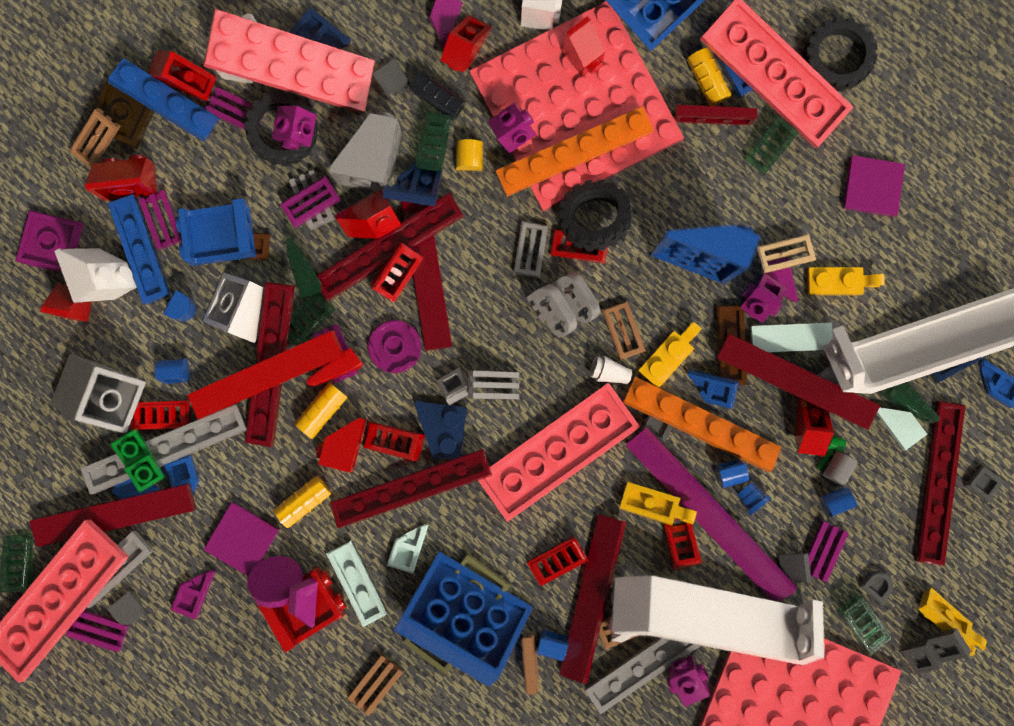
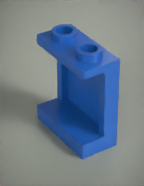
[175,198,256,266]

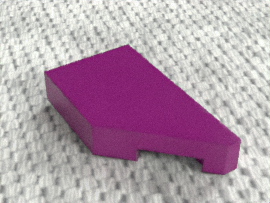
[428,0,463,49]
[760,257,799,303]
[170,569,216,620]
[288,578,318,628]

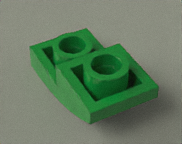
[110,428,165,492]

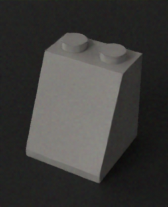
[329,112,402,192]
[50,354,146,434]

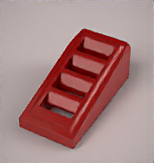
[550,229,608,264]
[369,242,424,303]
[306,347,365,387]
[130,401,191,430]
[363,422,425,461]
[663,519,702,571]
[527,535,588,587]

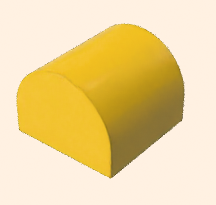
[456,139,483,171]

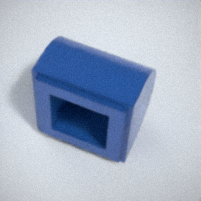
[163,290,196,322]
[155,358,190,384]
[714,459,749,489]
[819,487,857,517]
[536,630,568,661]

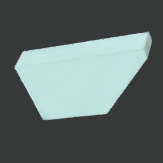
[876,407,927,450]
[387,524,428,574]

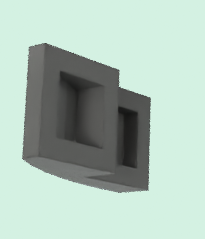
[902,628,971,674]

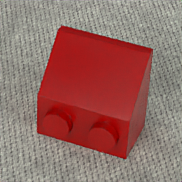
[85,155,157,201]

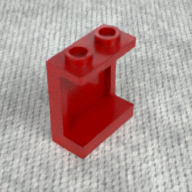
[257,567,347,653]

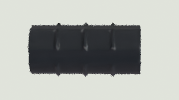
[409,71,466,121]

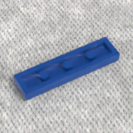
[108,58,219,142]
[108,194,171,305]

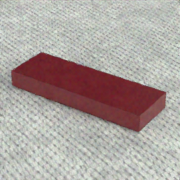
[673,105,758,126]

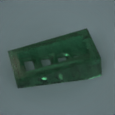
[415,112,452,172]
[744,116,799,175]
[286,238,321,298]
[288,291,336,346]
[882,382,940,423]
[0,534,34,593]
[836,594,892,655]

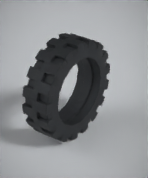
[803,17,878,91]
[245,91,318,166]
[559,179,632,251]

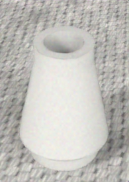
[590,355,632,385]

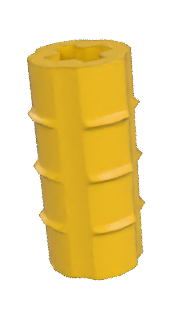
[687,47,732,106]
[294,382,348,439]
[273,475,332,528]

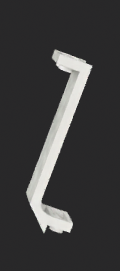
[822,288,1014,394]
[609,576,824,665]

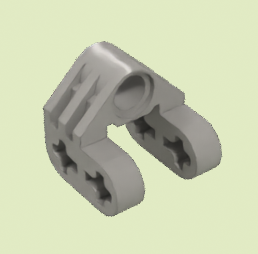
[526,272,600,337]

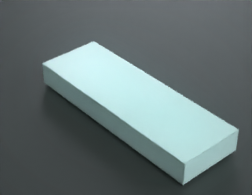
[750,323,833,353]
[326,541,388,627]

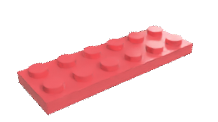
[700,0,853,148]
[203,10,375,113]
[479,383,640,522]
[0,519,129,683]

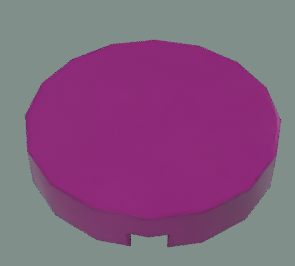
[368,320,422,374]
[247,556,303,608]

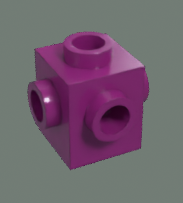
[488,102,536,153]
[272,106,317,150]
[740,273,787,323]
[666,655,710,707]

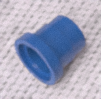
[737,482,771,516]

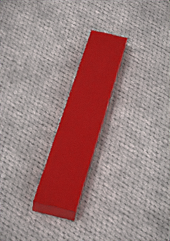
[187,330,345,420]

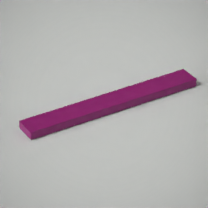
[626,427,797,602]

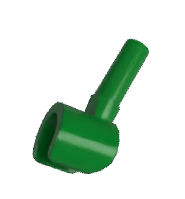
[816,436,846,471]

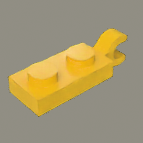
[807,267,884,295]
[638,322,702,388]
[620,482,697,525]
[918,588,987,656]

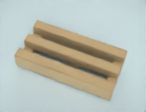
[755,234,816,274]

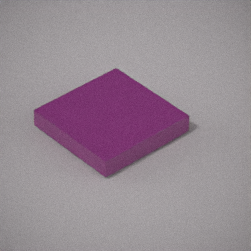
[843,155,905,217]
[15,210,84,273]
[204,502,280,576]

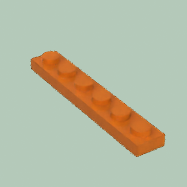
[495,106,654,197]
[623,377,781,473]

